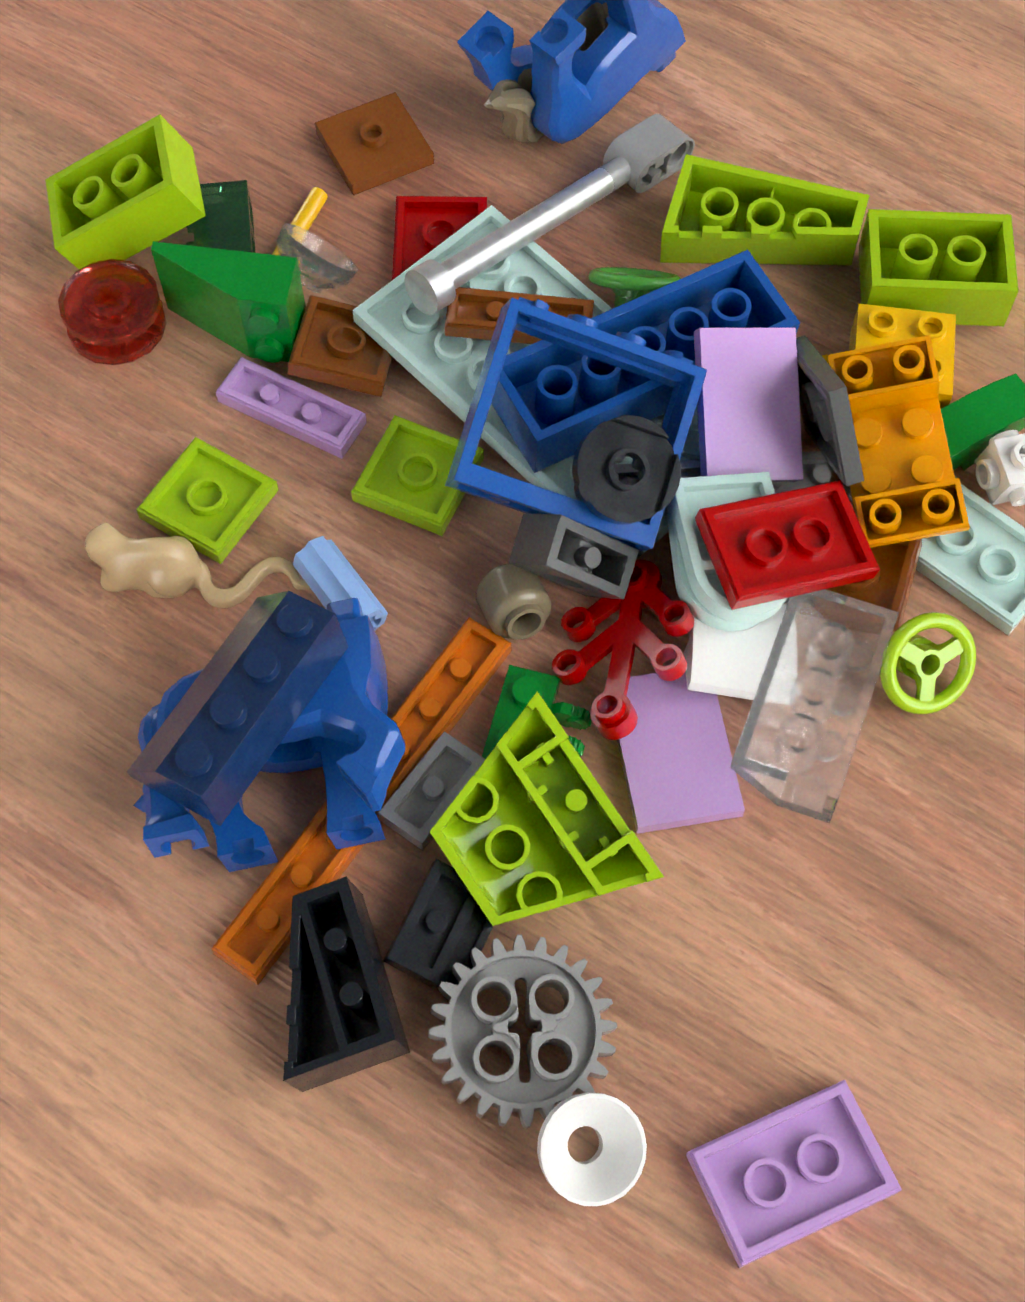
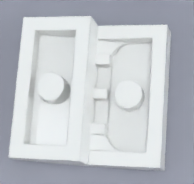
[683,604,794,706]

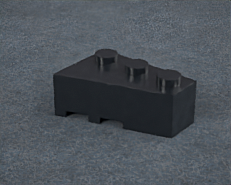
[283,876,410,1092]

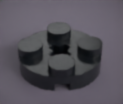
[572,415,681,524]

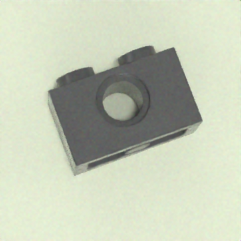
[508,513,639,600]

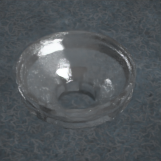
[277,223,358,293]

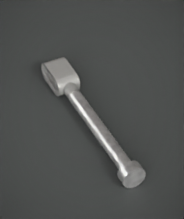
[405,114,695,315]

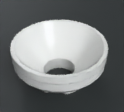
[537,1092,647,1206]

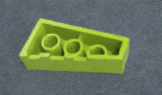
[660,154,870,265]

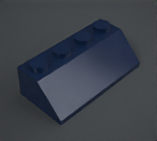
[127,591,348,826]

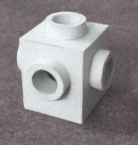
[975,430,1025,506]

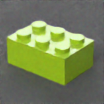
[45,114,206,279]
[858,209,1019,327]

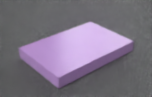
[694,328,803,482]
[611,672,745,834]
[686,1080,902,1268]

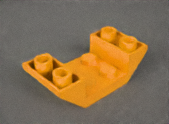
[827,335,970,548]

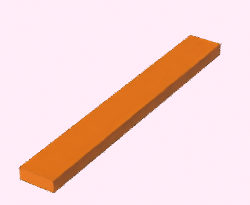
[211,617,512,985]

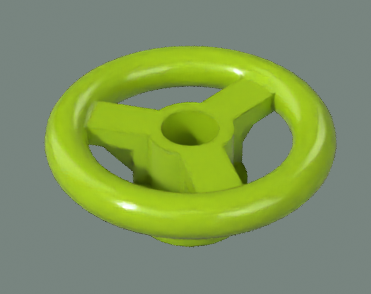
[880,612,976,714]

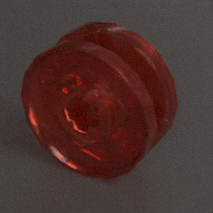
[58,259,167,365]

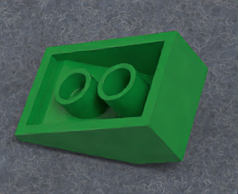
[151,241,306,363]

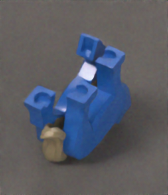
[457,0,686,144]

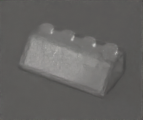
[730,589,899,823]

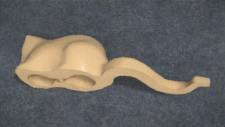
[85,523,311,609]

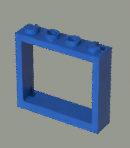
[445,297,707,552]

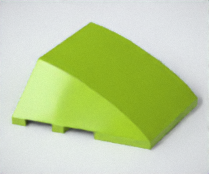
[430,691,664,926]

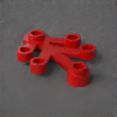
[552,560,694,740]

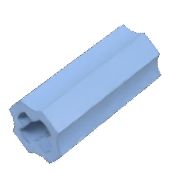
[293,536,388,630]

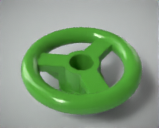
[588,267,681,308]

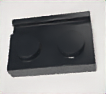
[383,859,493,989]

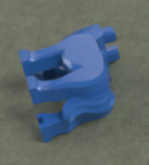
[133,598,405,872]

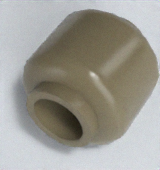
[476,563,551,640]

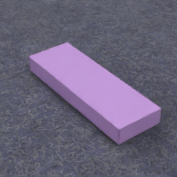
[216,357,367,459]

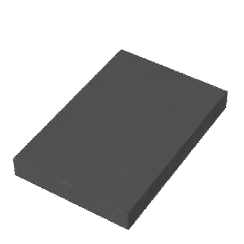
[796,336,864,486]

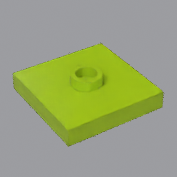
[351,415,484,536]
[136,437,279,564]

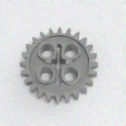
[428,935,617,1129]

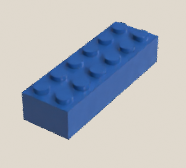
[491,250,800,473]

